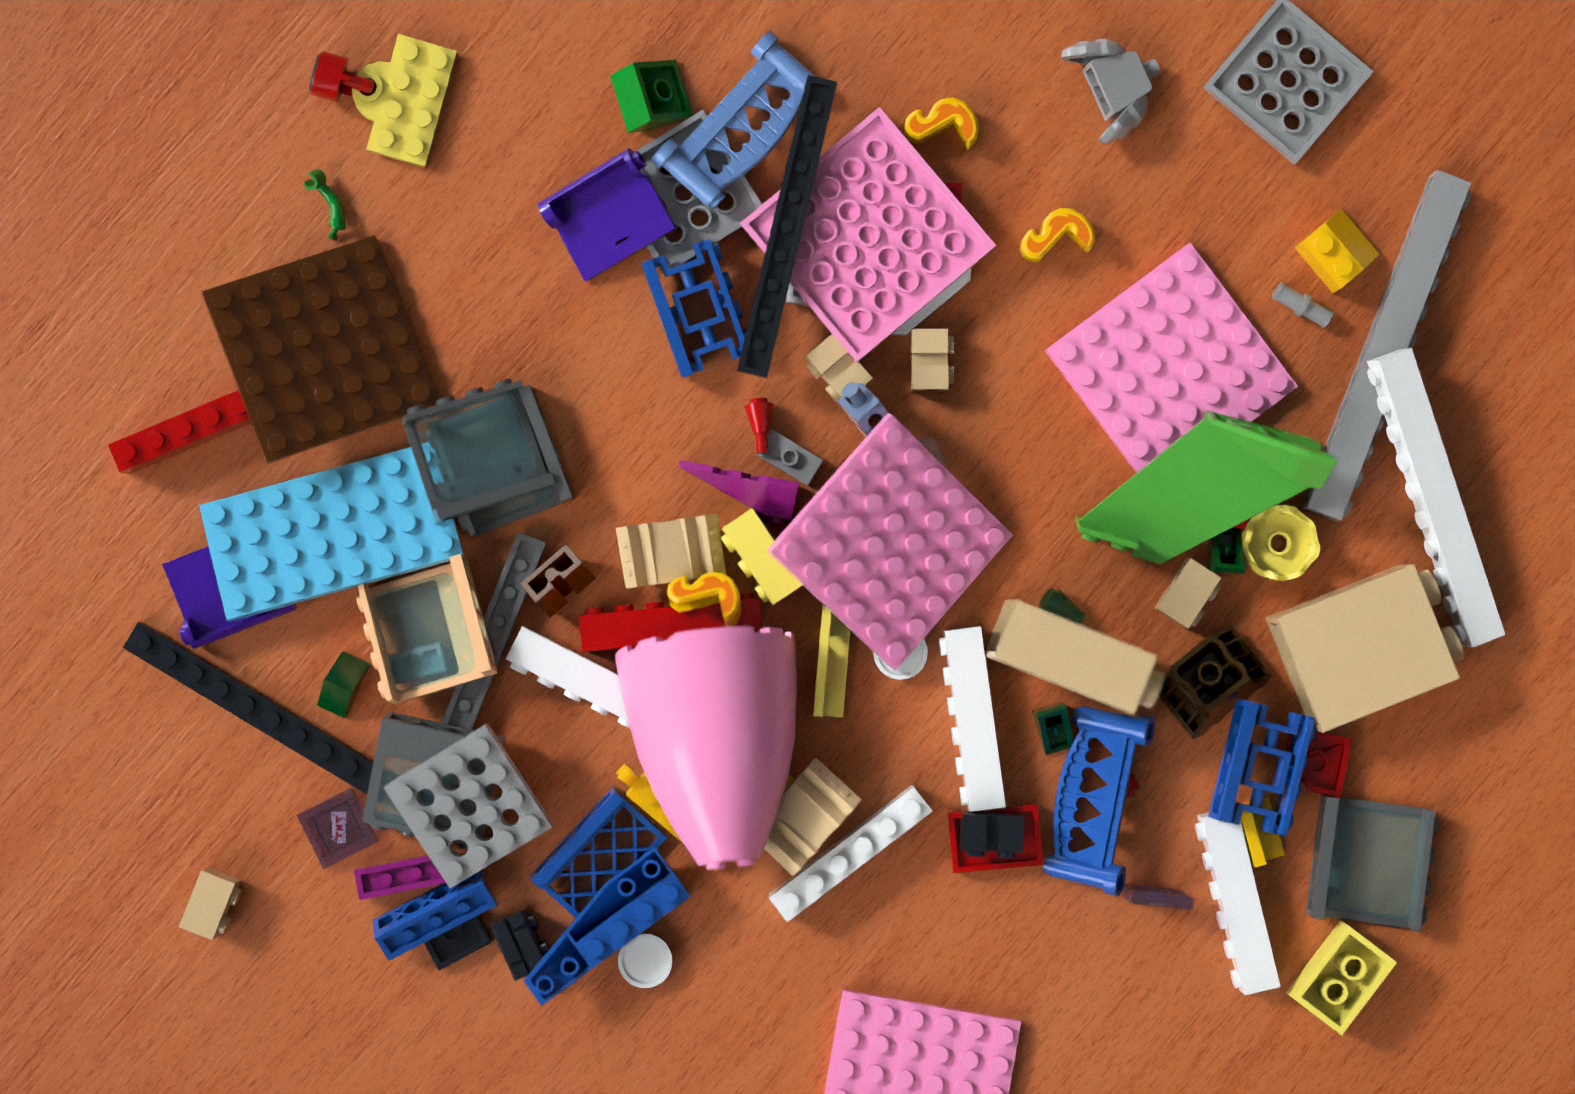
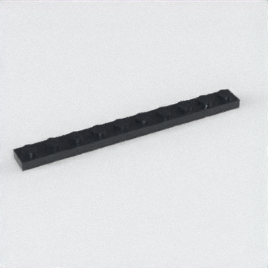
[737,75,837,379]
[123,622,397,803]

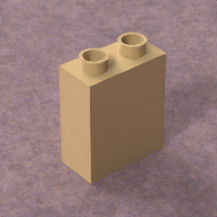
[1265,564,1464,732]
[985,600,1164,715]

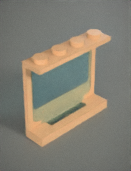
[356,554,498,705]

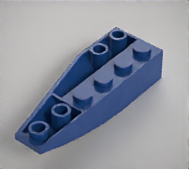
[524,847,691,1006]

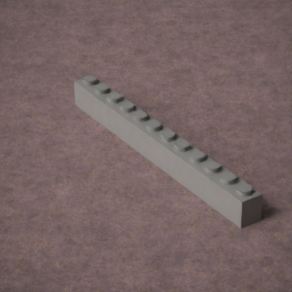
[1301,170,1471,521]

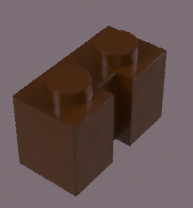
[520,544,596,618]

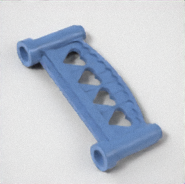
[651,30,816,209]

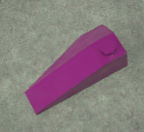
[679,460,799,525]

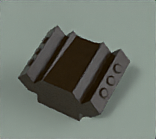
[1158,626,1272,739]

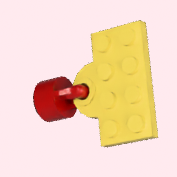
[309,34,457,168]

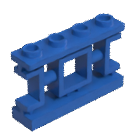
[641,239,747,378]
[1208,699,1315,837]

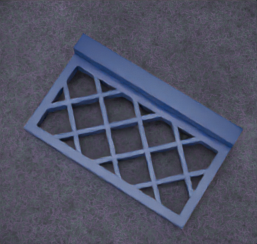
[531,786,667,918]

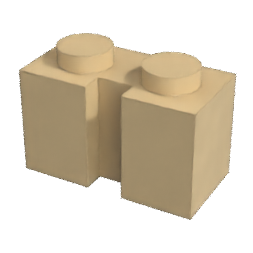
[910,329,954,392]
[805,334,873,402]
[1154,558,1221,629]
[179,867,242,940]

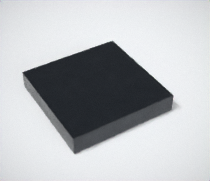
[424,915,493,970]

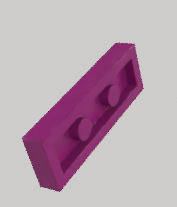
[354,855,446,900]

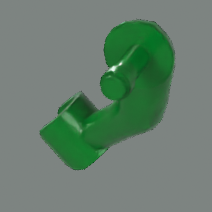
[304,169,346,240]

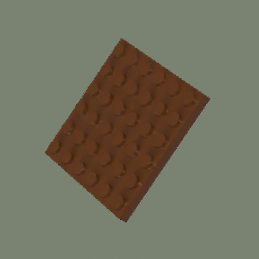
[201,235,439,464]

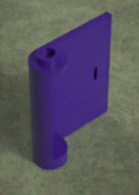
[538,148,676,282]
[162,546,297,649]

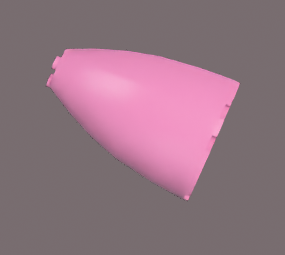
[615,626,797,870]

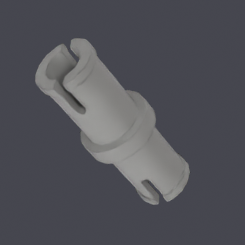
[1272,282,1333,328]

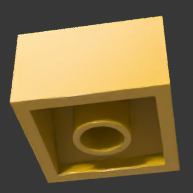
[1294,209,1380,293]

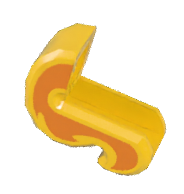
[904,97,979,150]
[1020,208,1095,262]
[667,572,742,627]

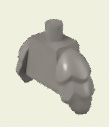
[1061,39,1160,145]

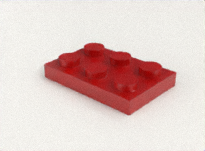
[947,804,1044,873]

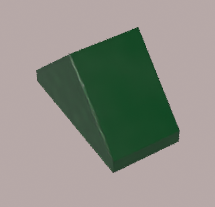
[1207,528,1245,574]
[317,651,370,718]
[1032,702,1073,755]

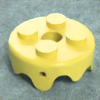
[1241,505,1320,581]

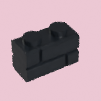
[490,907,550,981]

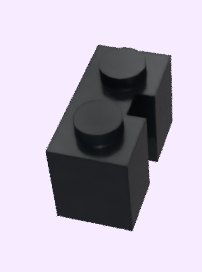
[959,811,1024,858]

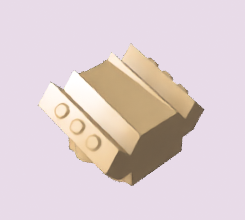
[616,514,726,589]
[764,757,861,876]

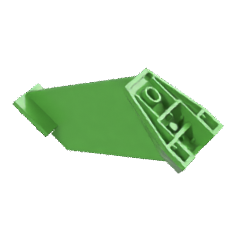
[1075,410,1337,564]

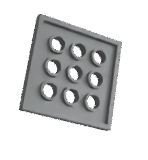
[1203,0,1374,165]
[638,110,762,276]
[384,723,553,888]

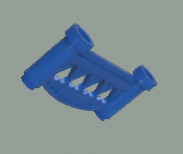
[1043,706,1155,897]

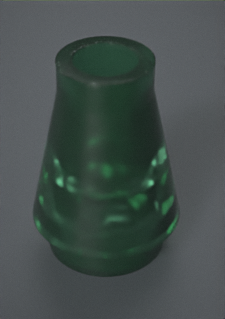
[1039,588,1085,625]

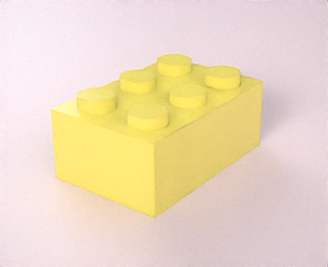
[720,508,802,605]
[1286,921,1397,1035]

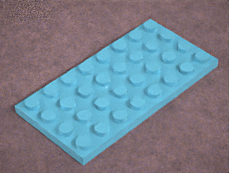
[199,442,464,622]

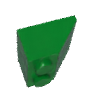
[610,60,693,133]

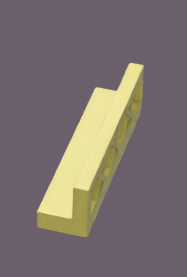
[813,604,850,718]

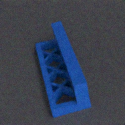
[373,869,497,961]

